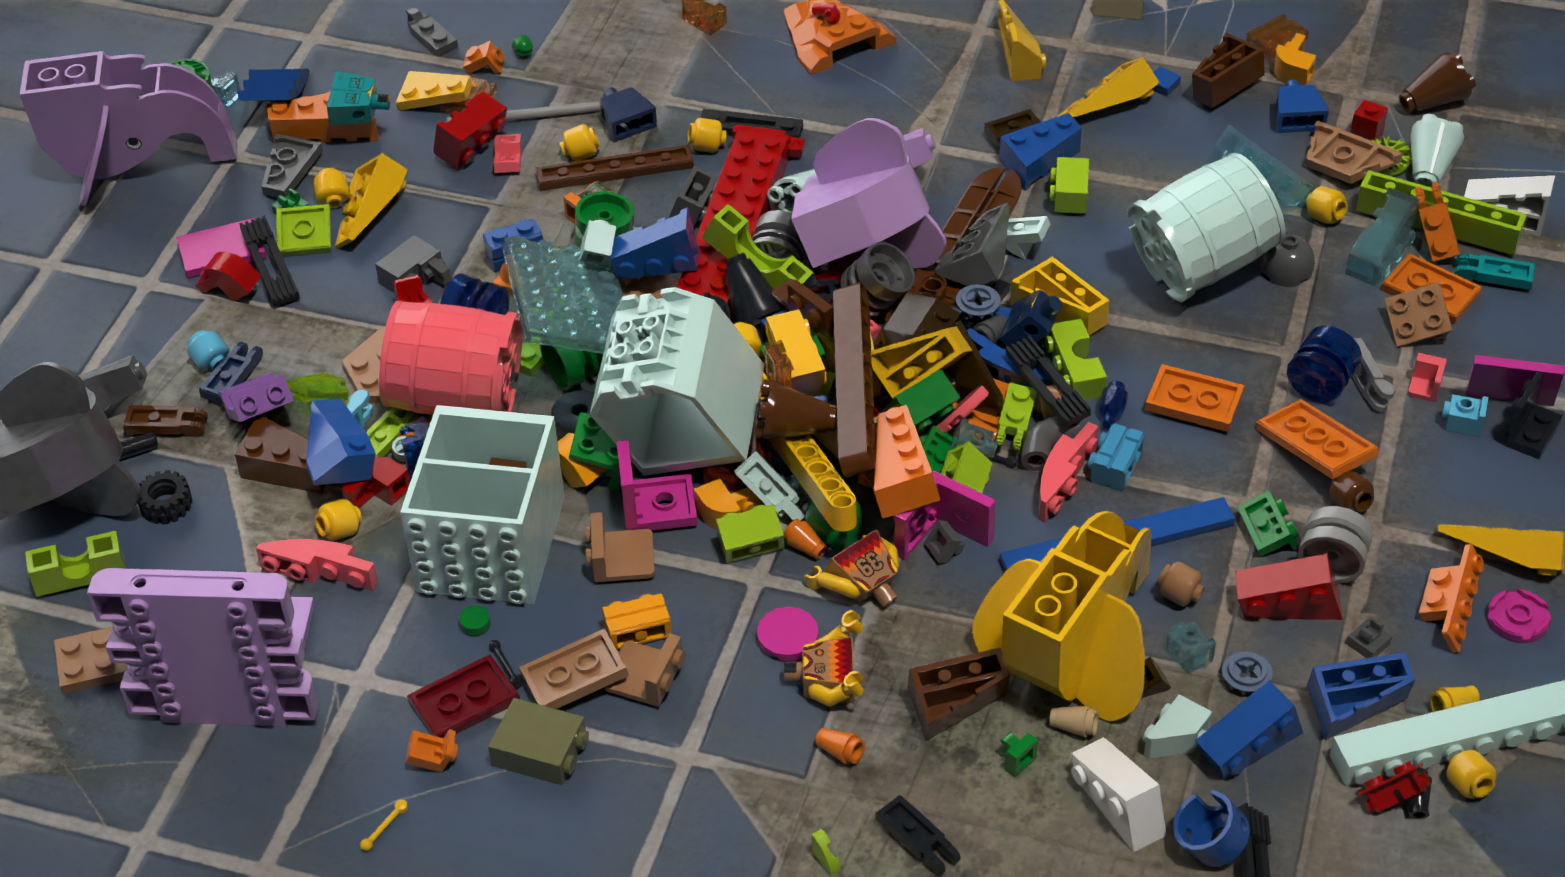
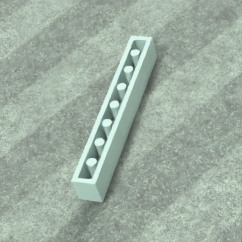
[1330,680,1565,786]

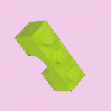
[1045,319,1107,400]
[25,530,126,597]

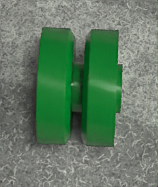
[575,191,634,258]

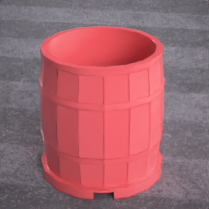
[379,301,523,415]

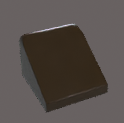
[1142,657,1171,698]

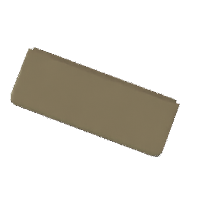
[1092,0,1144,20]

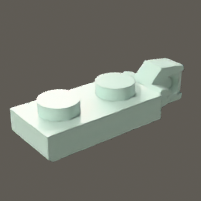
[734,451,805,520]

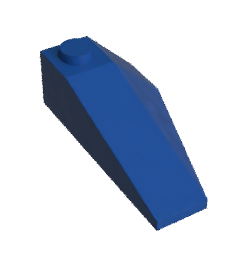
[306,398,376,485]

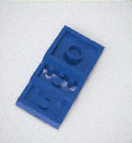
[238,69,309,101]

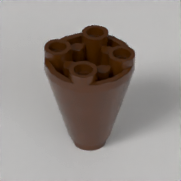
[1399,51,1476,113]
[754,379,837,440]

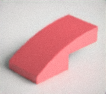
[493,134,522,173]

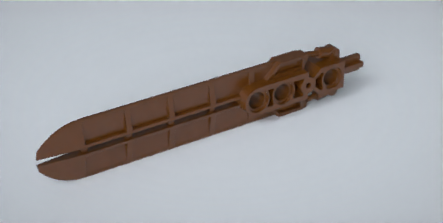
[874,167,1022,350]

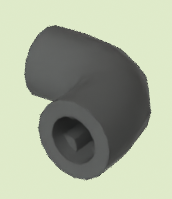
[1021,416,1080,471]

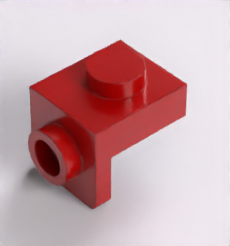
[394,275,432,303]

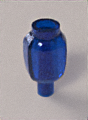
[1099,381,1128,429]

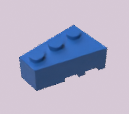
[1307,652,1415,740]
[1195,680,1303,780]

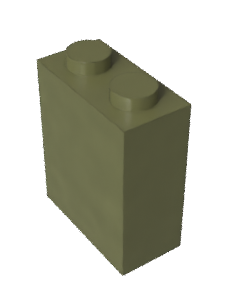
[488,698,589,785]

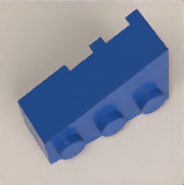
[999,113,1082,191]
[611,207,699,280]

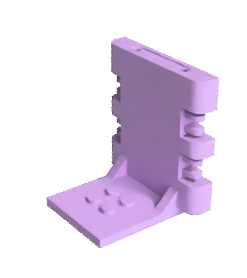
[87,568,318,727]

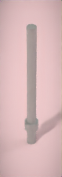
[447,101,600,122]

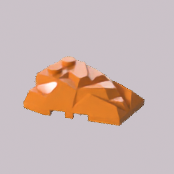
[783,0,897,75]

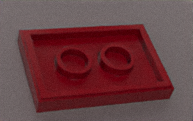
[407,654,520,738]

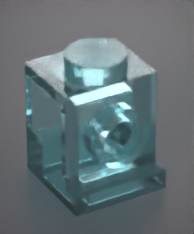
[950,418,998,458]
[1166,621,1216,674]

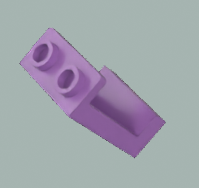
[219,371,294,422]

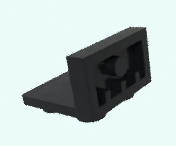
[1505,371,1563,459]

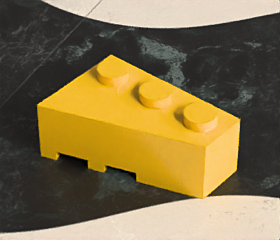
[871,326,972,399]

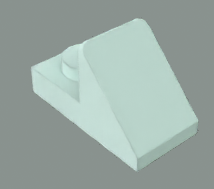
[1006,216,1051,259]

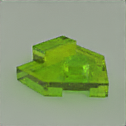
[287,372,349,403]

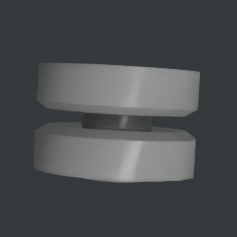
[1297,506,1373,583]

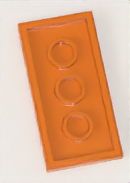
[1256,399,1379,480]

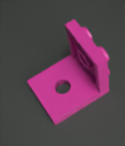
[617,440,698,530]
[893,471,996,560]

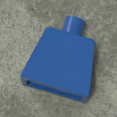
[1276,80,1329,133]

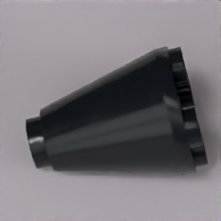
[724,253,786,327]

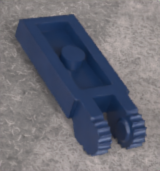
[199,341,263,404]

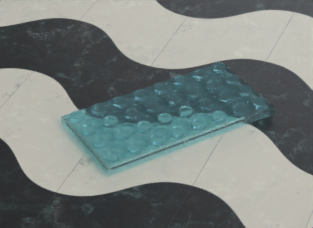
[502,236,623,354]

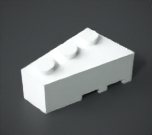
[1464,175,1555,236]
[1071,737,1166,853]

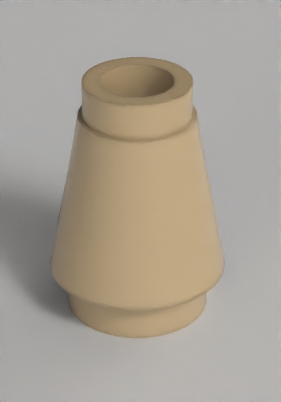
[1050,706,1099,737]

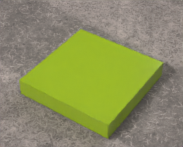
[276,204,332,257]

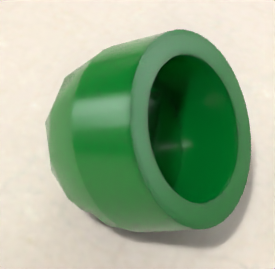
[512,35,533,57]

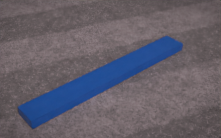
[999,497,1236,572]

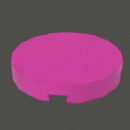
[1487,589,1552,643]
[757,607,819,662]

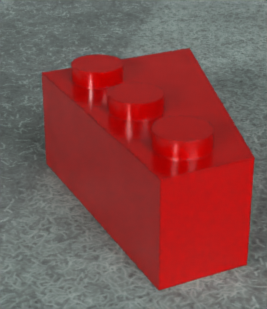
[433,91,507,170]
[1235,554,1343,620]

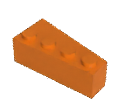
[266,92,379,144]
[874,405,940,519]

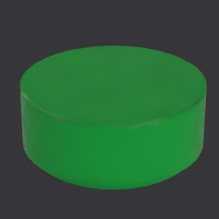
[459,605,491,636]

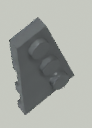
[261,133,323,197]

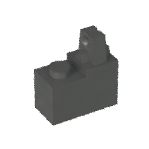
[375,235,452,293]

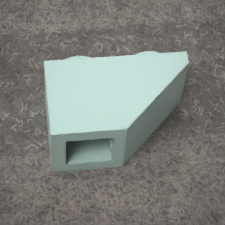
[580,220,616,266]
[1142,694,1212,759]

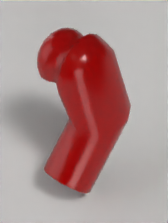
[812,3,841,24]

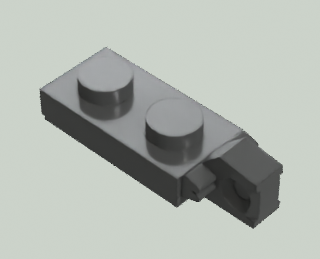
[406,7,458,57]

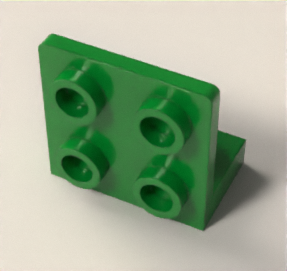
[569,412,621,492]

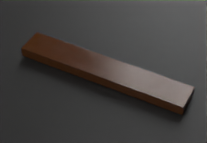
[536,145,694,191]

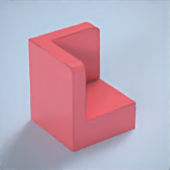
[1408,353,1447,402]

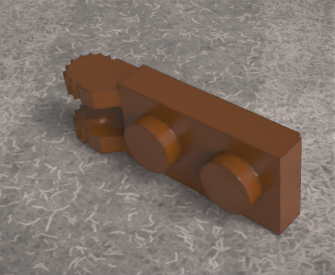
[123,405,208,437]

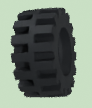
[138,470,193,524]

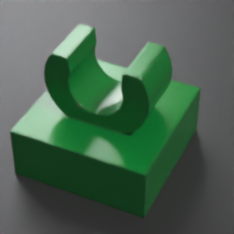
[271,188,309,215]
[1000,732,1038,777]

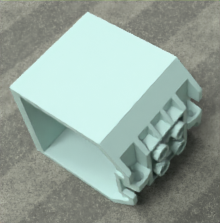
[590,287,764,476]

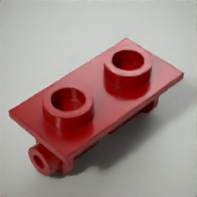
[1357,761,1431,813]

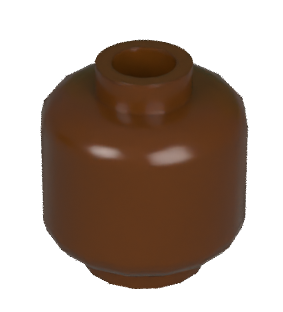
[1329,471,1374,513]

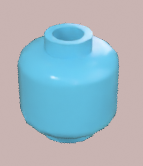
[187,330,230,372]

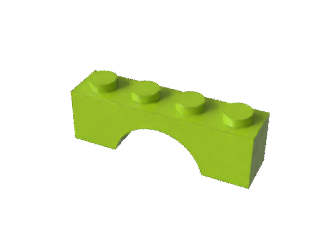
[701,204,814,289]

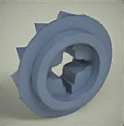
[956,284,1001,320]
[1222,651,1273,695]

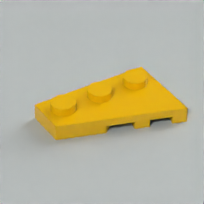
[396,71,473,110]

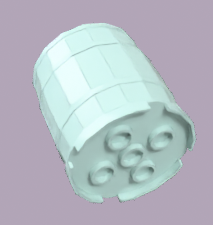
[1127,153,1286,302]

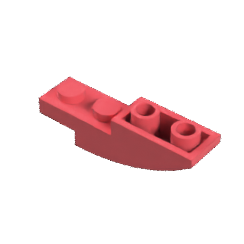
[1039,422,1099,523]
[256,539,378,591]

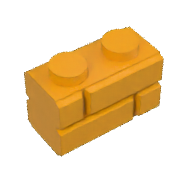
[602,593,672,650]

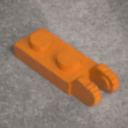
[1415,181,1461,262]

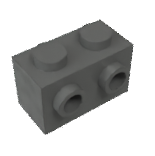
[668,166,718,228]

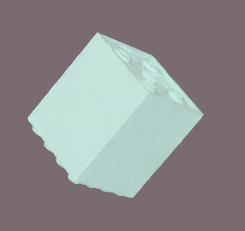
[400,405,565,605]

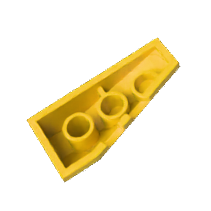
[998,0,1046,81]
[1057,57,1160,117]
[335,153,408,249]
[1438,524,1565,575]

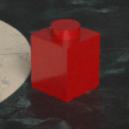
[1350,100,1388,141]

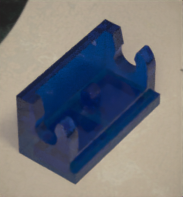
[399,416,429,482]

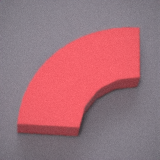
[934,386,989,433]

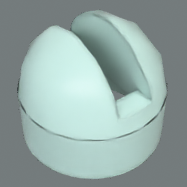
[392,436,416,462]

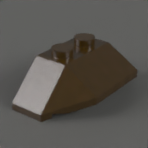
[881,293,962,347]
[943,320,1003,417]

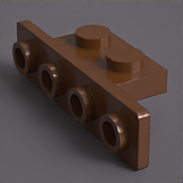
[772,279,835,344]

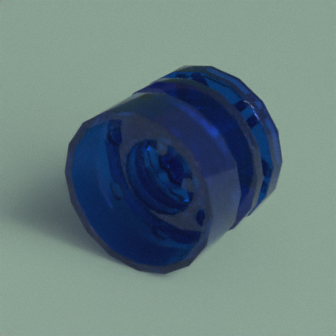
[440,273,510,315]
[1286,326,1362,403]

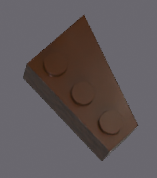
[1192,33,1265,108]
[235,414,326,494]
[907,647,1010,741]

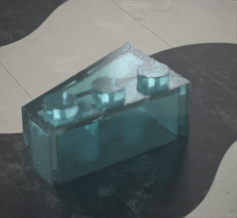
[1345,187,1419,286]

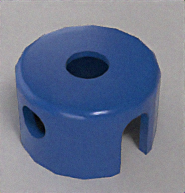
[1173,790,1250,866]

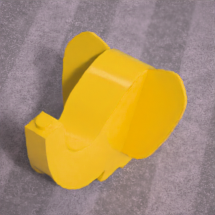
[972,511,1151,721]

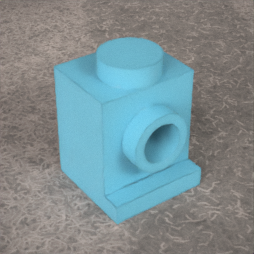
[1442,394,1489,437]

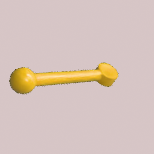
[360,800,408,852]

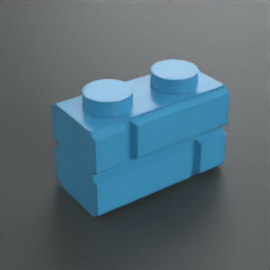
[1087,423,1145,491]

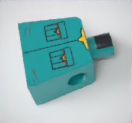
[327,71,391,125]

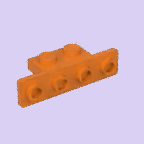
[1419,544,1484,653]

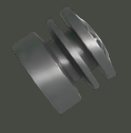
[752,210,805,263]
[841,242,915,316]

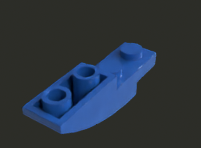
[967,328,1054,397]

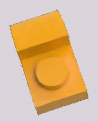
[1274,33,1317,85]
[558,433,607,488]
[694,479,763,530]

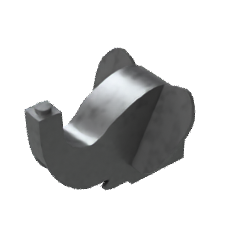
[0,355,147,520]

